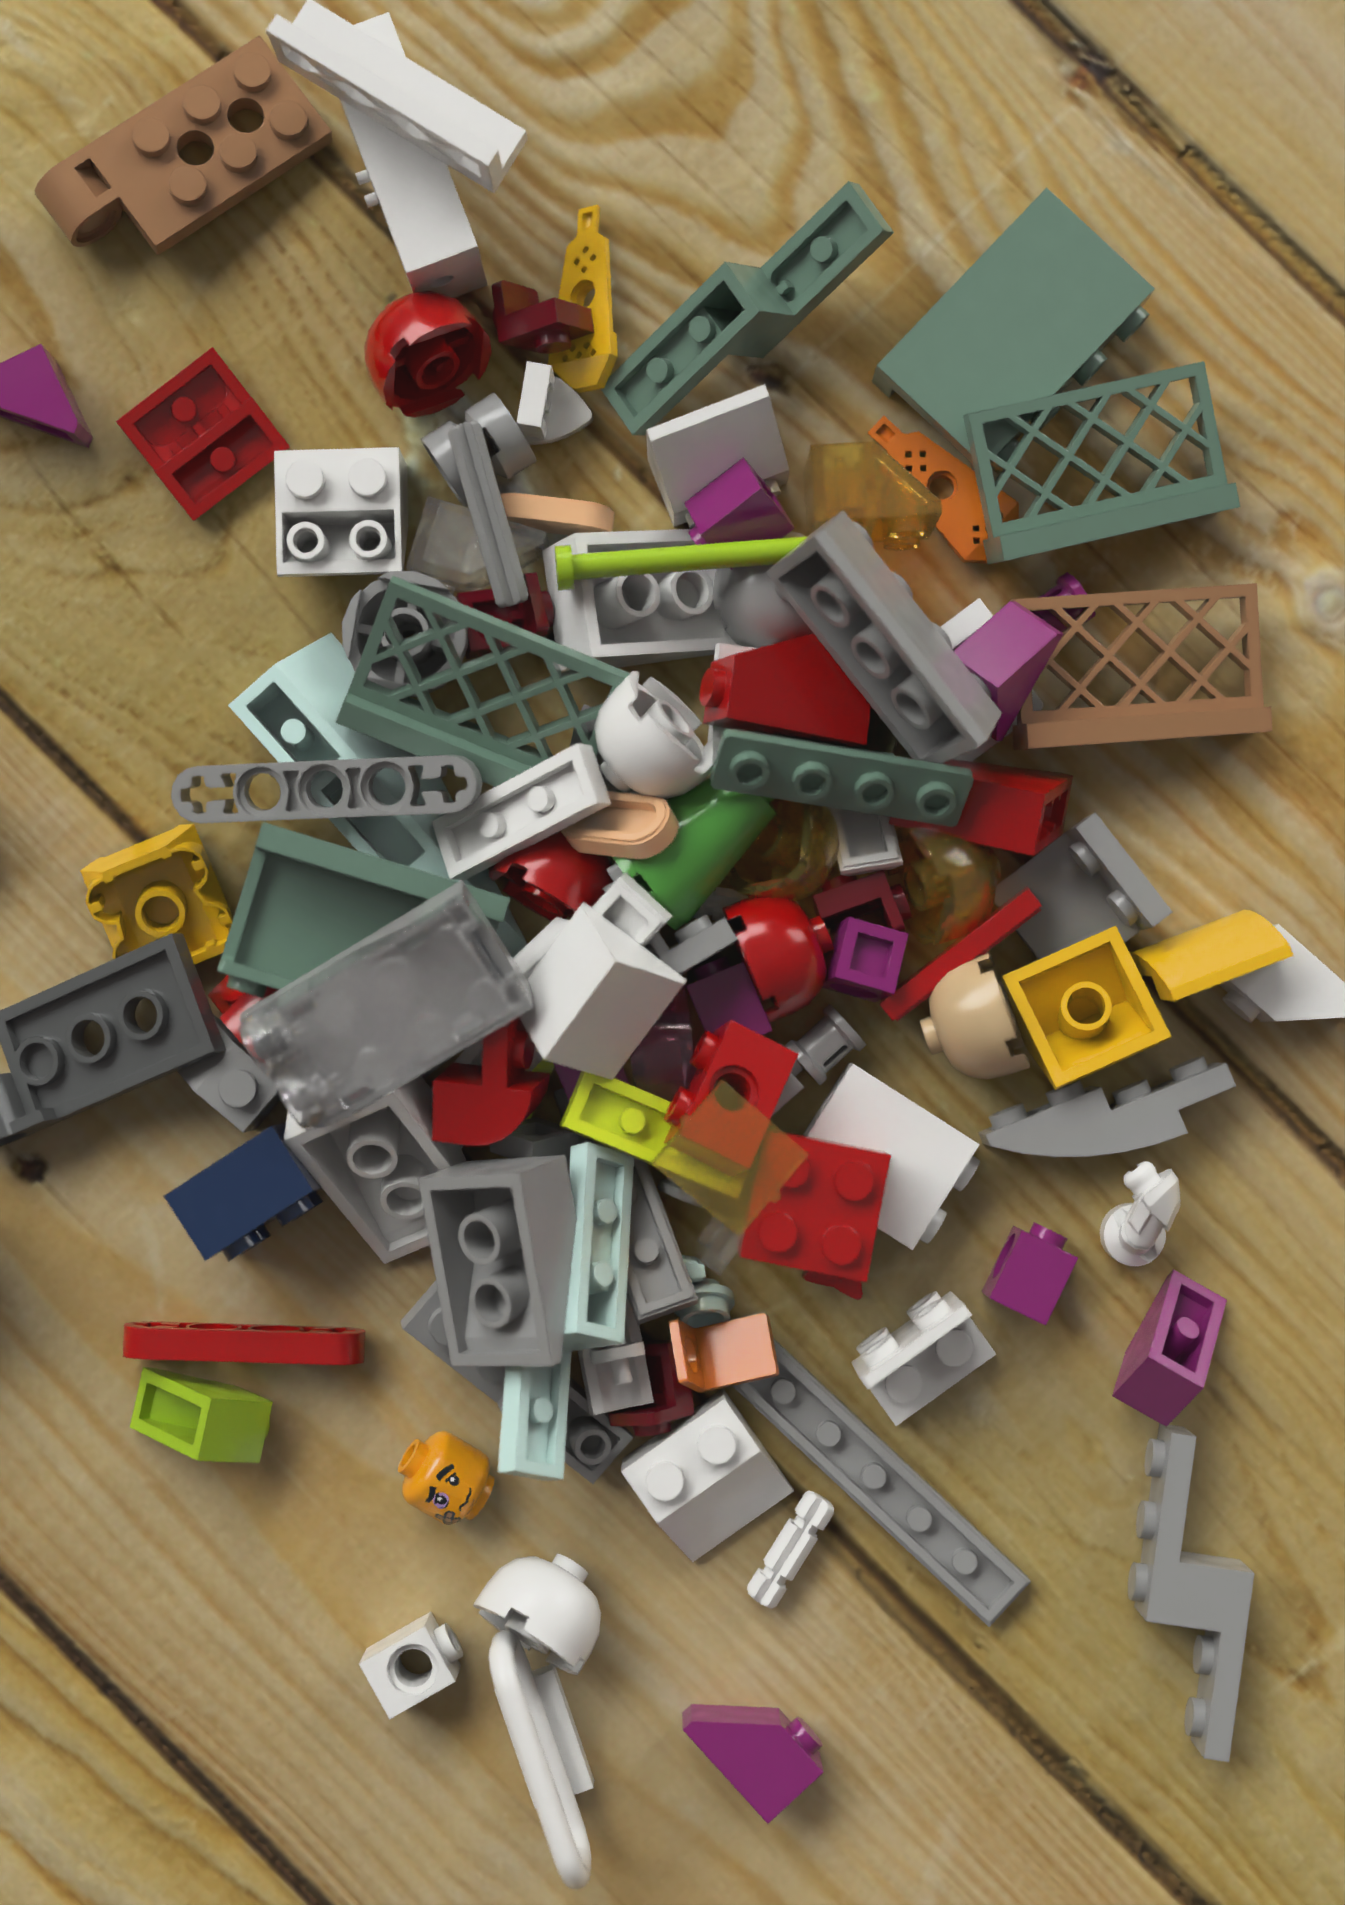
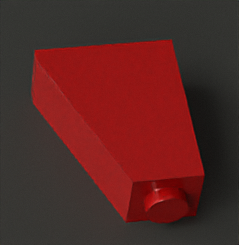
[700,633,871,747]
[889,757,1073,856]

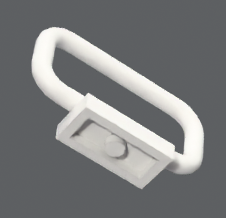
[489,1630,594,1890]

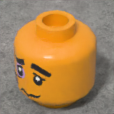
[398,1430,495,1525]

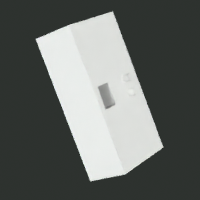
[340,12,487,298]

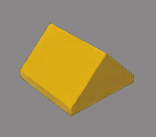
[1002,926,1172,1090]

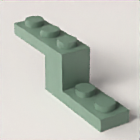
[601,181,894,436]

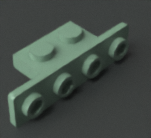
[710,729,974,827]

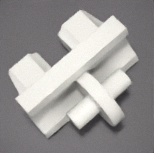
[578,1295,654,1415]

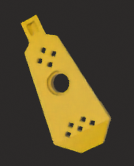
[547,205,618,393]

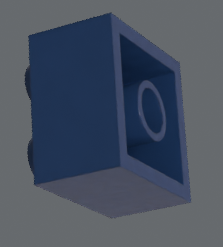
[164,1122,324,1262]

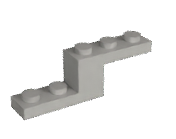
[1128,1423,1254,1762]

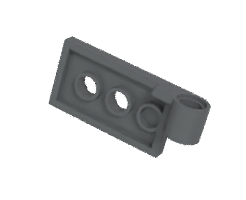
[0,933,226,1147]

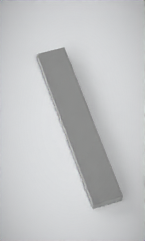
[733,1338,1031,1627]

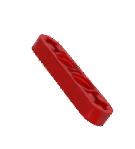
[123,1321,365,1365]

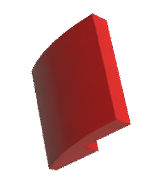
[116,347,290,521]

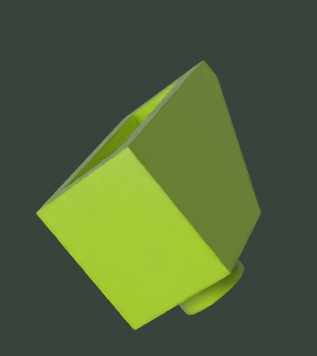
[130,1367,273,1463]

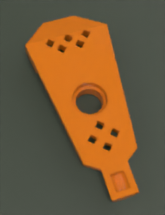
[867,416,1019,564]

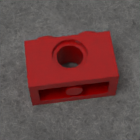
[664,1020,798,1176]

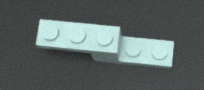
[498,1142,634,1481]

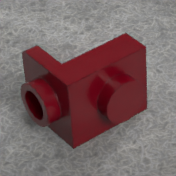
[491,280,594,354]
[455,572,554,659]
[813,870,912,932]
[608,1340,695,1436]

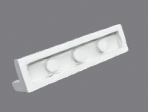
[266,0,527,193]

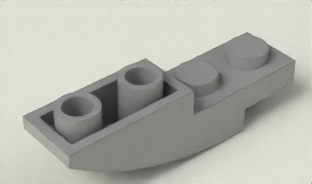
[978,1056,1236,1157]
[400,1281,633,1484]

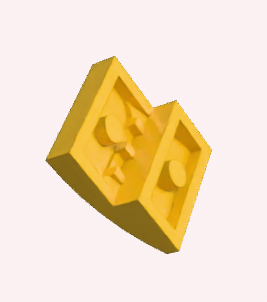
[1130,910,1294,1001]

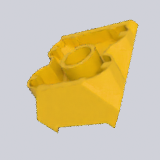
[80,824,233,964]

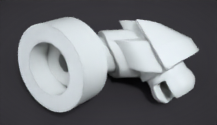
[1100,1161,1181,1266]

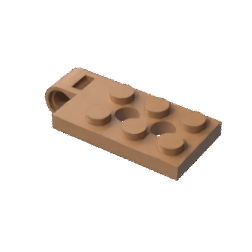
[35,35,332,256]

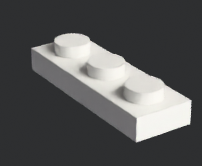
[431,743,611,880]

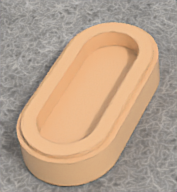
[500,493,615,535]
[561,791,678,859]

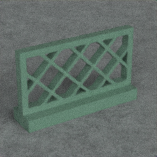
[963,361,1240,564]
[335,576,630,787]

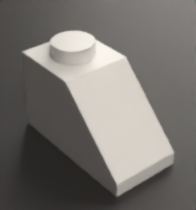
[1219,924,1345,1023]

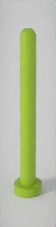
[554,536,808,591]

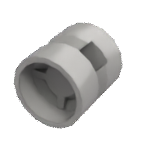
[421,392,537,508]

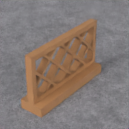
[1009,583,1273,750]

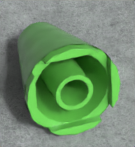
[612,777,777,930]

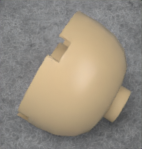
[920,951,1030,1079]

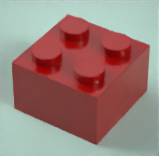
[737,1128,891,1283]

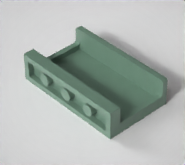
[872,188,1155,474]
[217,822,510,1052]

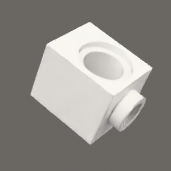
[359,1612,463,1719]

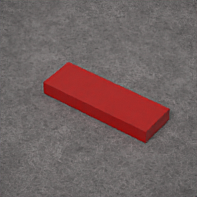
[879,885,1042,1021]

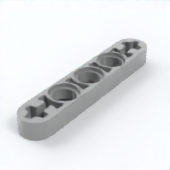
[171,755,482,823]

